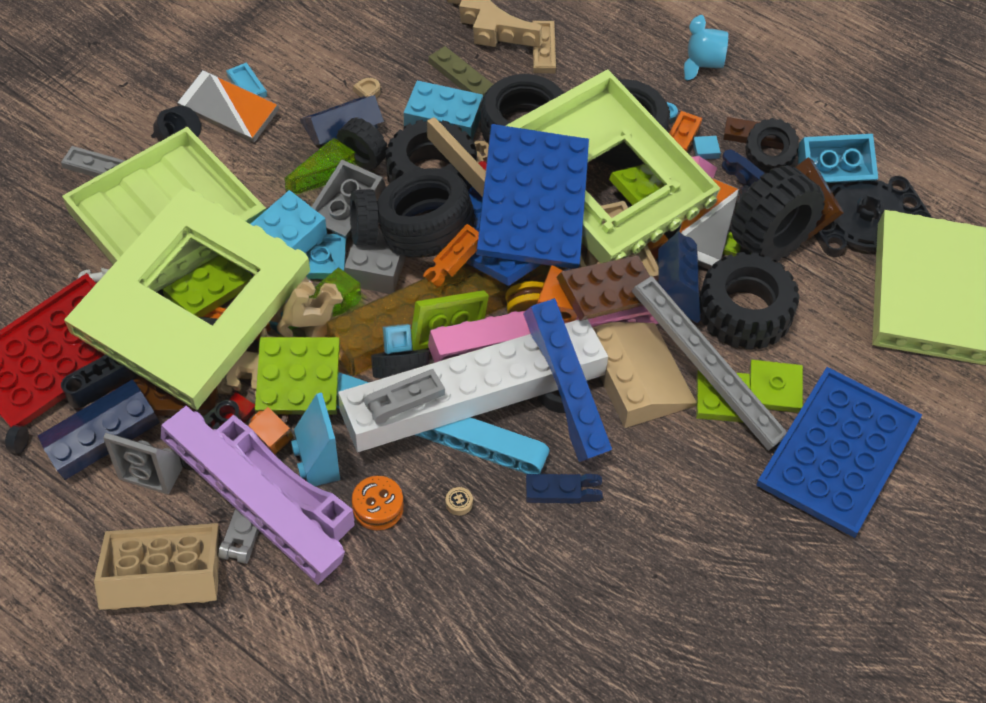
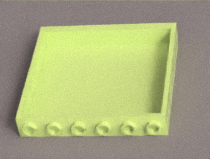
[872,210,986,365]

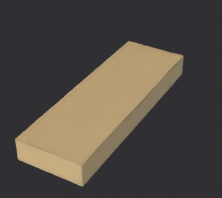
[532,21,556,74]

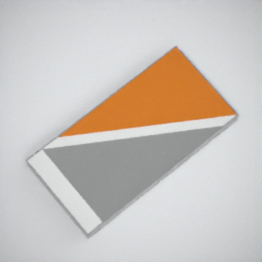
[177,70,279,143]
[677,177,739,269]

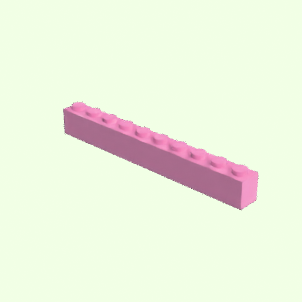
[428,306,658,363]

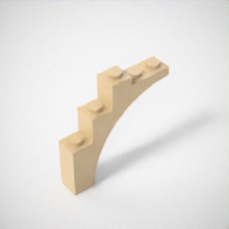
[447,0,543,47]

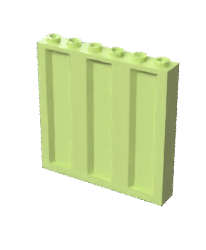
[62,127,267,292]

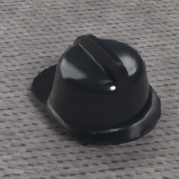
[151,105,201,142]

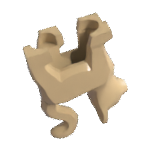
[277,282,343,337]
[217,328,274,397]

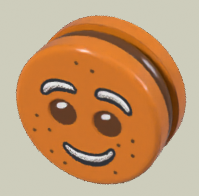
[352,476,403,530]

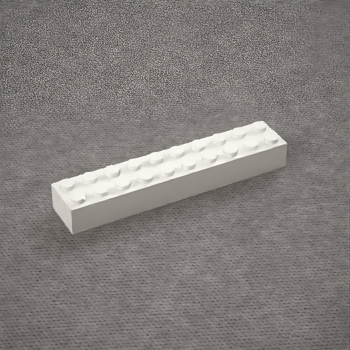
[338,319,608,453]

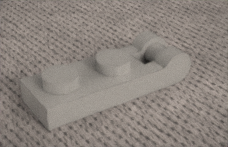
[364,369,445,424]
[218,508,259,564]

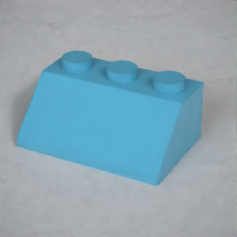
[797,134,878,183]

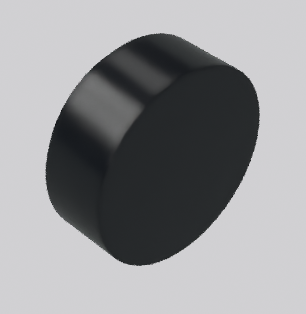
[5,425,29,453]

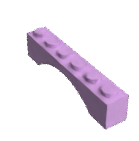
[217,415,354,541]

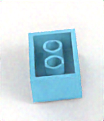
[404,81,483,140]
[251,190,327,254]

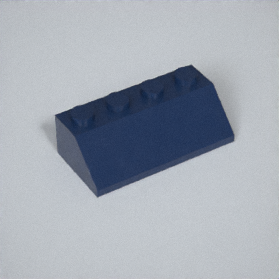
[38,379,160,480]

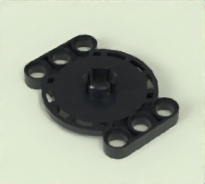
[814,176,932,257]

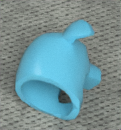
[684,15,728,80]

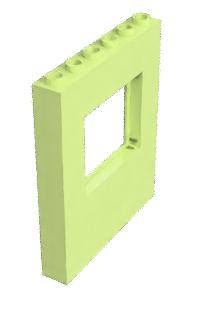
[506,69,721,263]
[64,186,310,410]

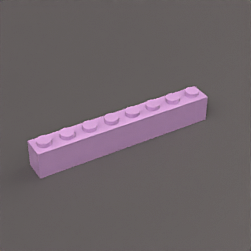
[161,406,345,585]

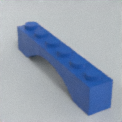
[523,298,612,462]

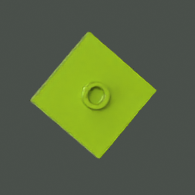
[750,359,803,413]

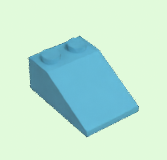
[291,393,340,486]

